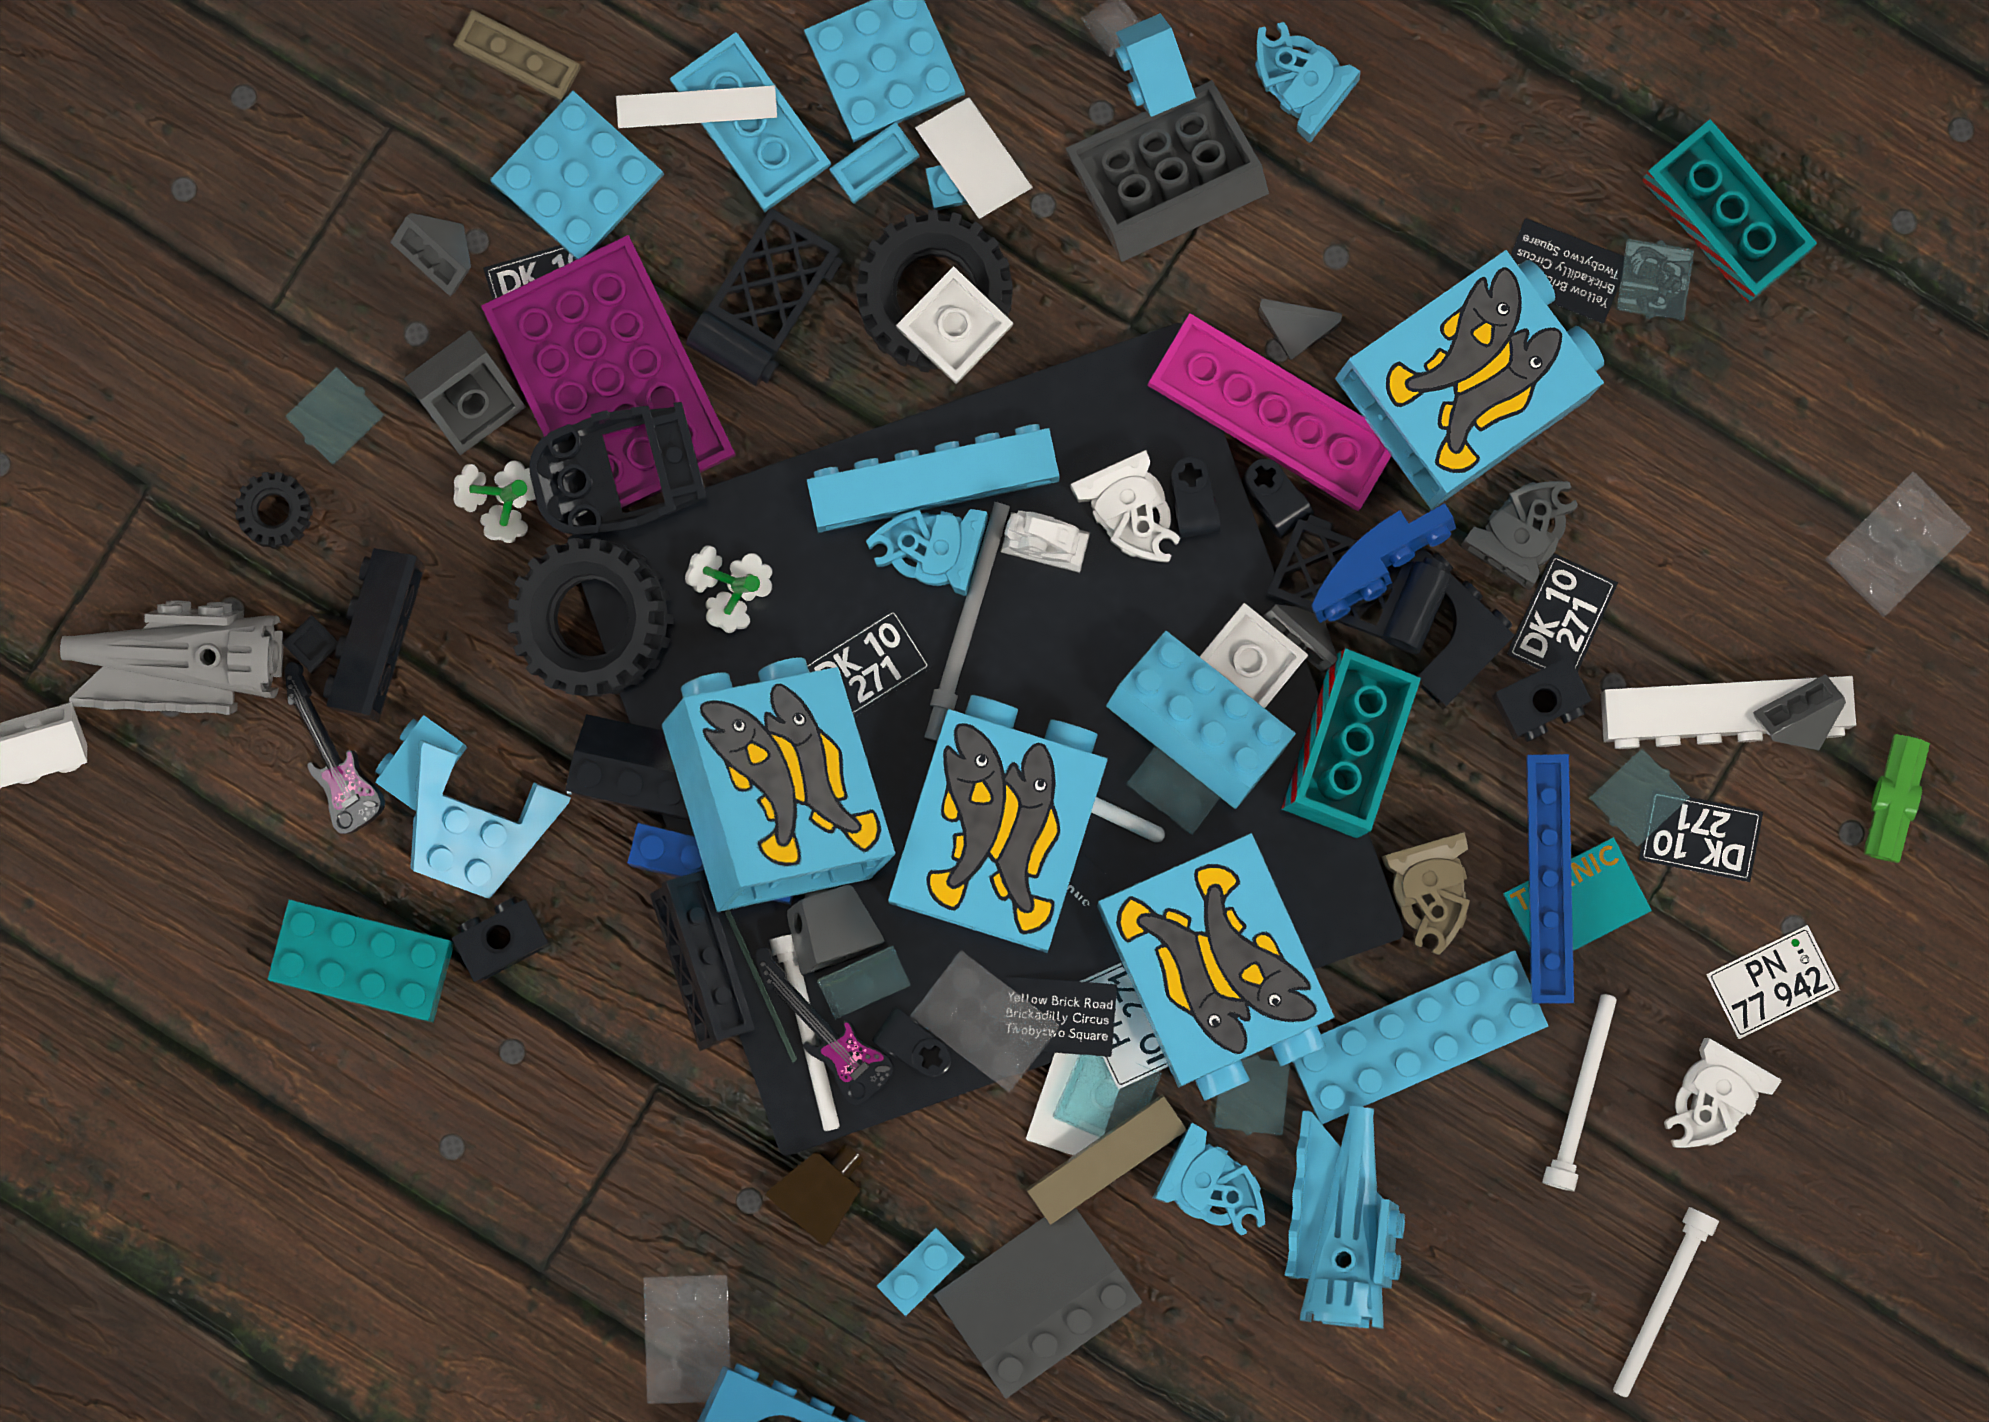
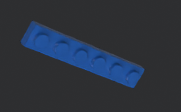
[1526,754,1574,1004]

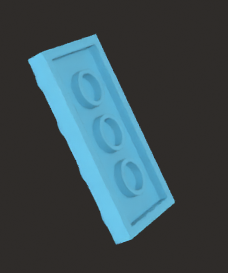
[670,32,831,212]

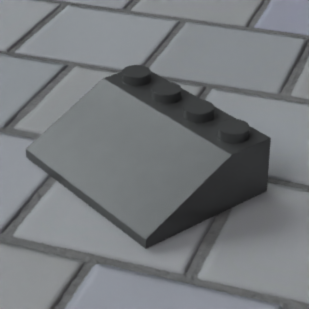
[1065,80,1269,262]
[934,1208,1142,1399]

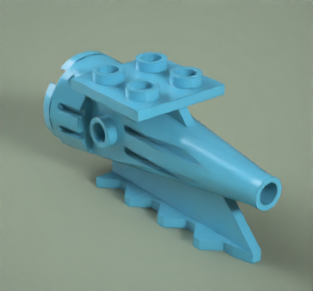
[1285,1106,1405,1329]

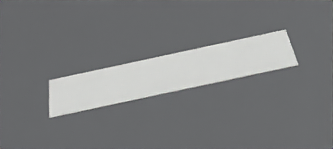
[616,86,777,128]

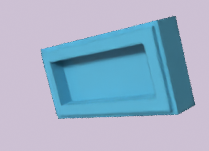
[830,122,920,204]

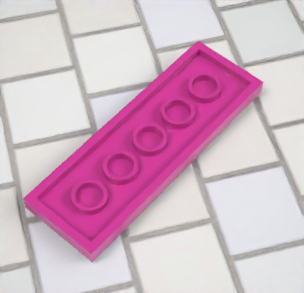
[1147,313,1391,511]

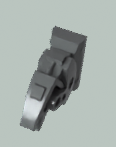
[1461,481,1578,591]

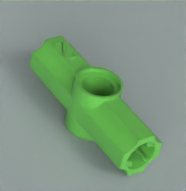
[1863,734,1930,863]

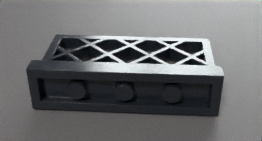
[650,870,755,1051]

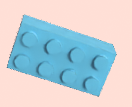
[1106,631,1296,809]

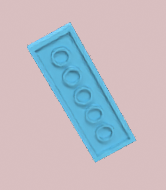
[1293,950,1548,1124]

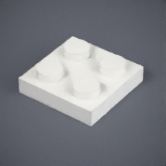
[896,266,1013,384]
[1200,603,1308,708]

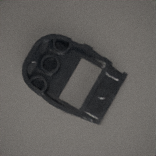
[529,402,707,535]

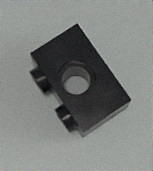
[1492,656,1592,742]
[452,897,551,984]

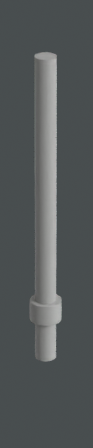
[924,502,1010,742]

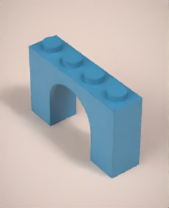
[698,1363,868,1422]

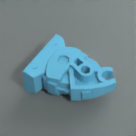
[1256,22,1360,143]
[866,509,988,596]
[1153,1123,1265,1236]

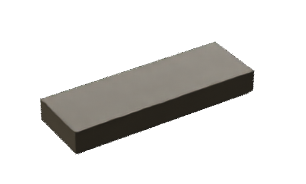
[453,10,581,102]

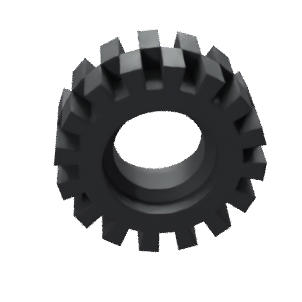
[235,472,313,549]

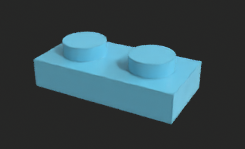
[877,1228,965,1316]

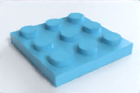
[804,0,965,143]
[490,91,664,259]

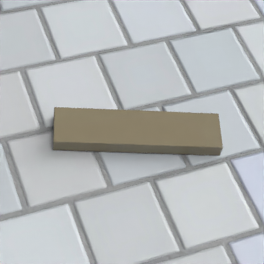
[1026,1095,1187,1225]

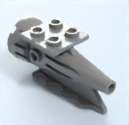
[60,600,283,715]

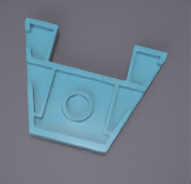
[411,740,571,899]

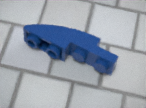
[1311,503,1456,623]

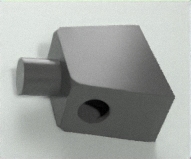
[787,884,885,975]

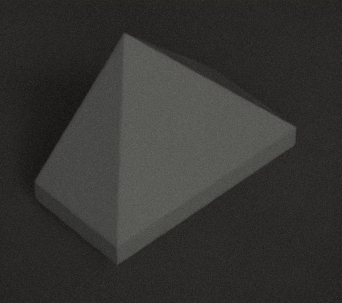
[390,213,471,296]
[1258,299,1342,360]
[1261,604,1338,672]
[1753,674,1846,750]

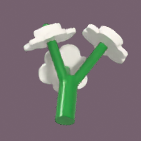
[454,460,536,543]
[685,545,772,633]

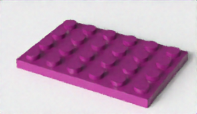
[481,235,736,510]

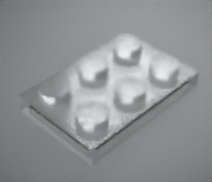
[1825,471,1972,617]
[911,951,1060,1093]
[644,1275,730,1404]

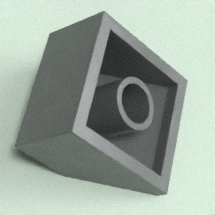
[403,330,526,455]

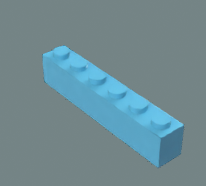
[807,424,1059,533]

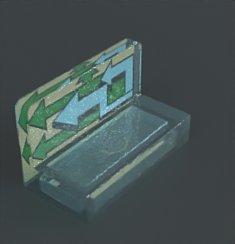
[817,946,911,1020]

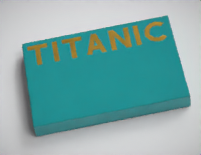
[1503,837,1652,951]

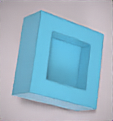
[926,165,968,210]

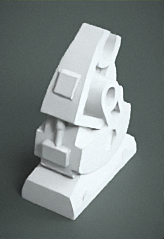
[1070,450,1180,563]
[1001,511,1090,573]
[1664,1038,1782,1147]

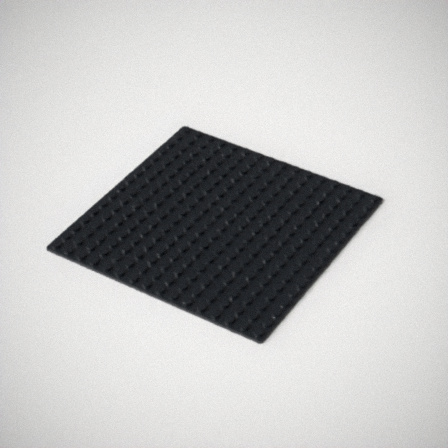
[567,323,1404,1156]

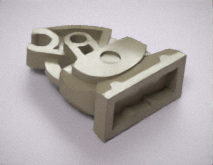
[1381,832,1470,955]

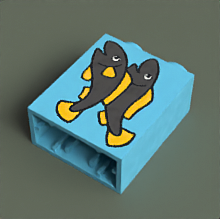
[1335,250,1604,510]
[662,658,895,912]
[888,695,1107,953]
[1097,833,1334,1101]

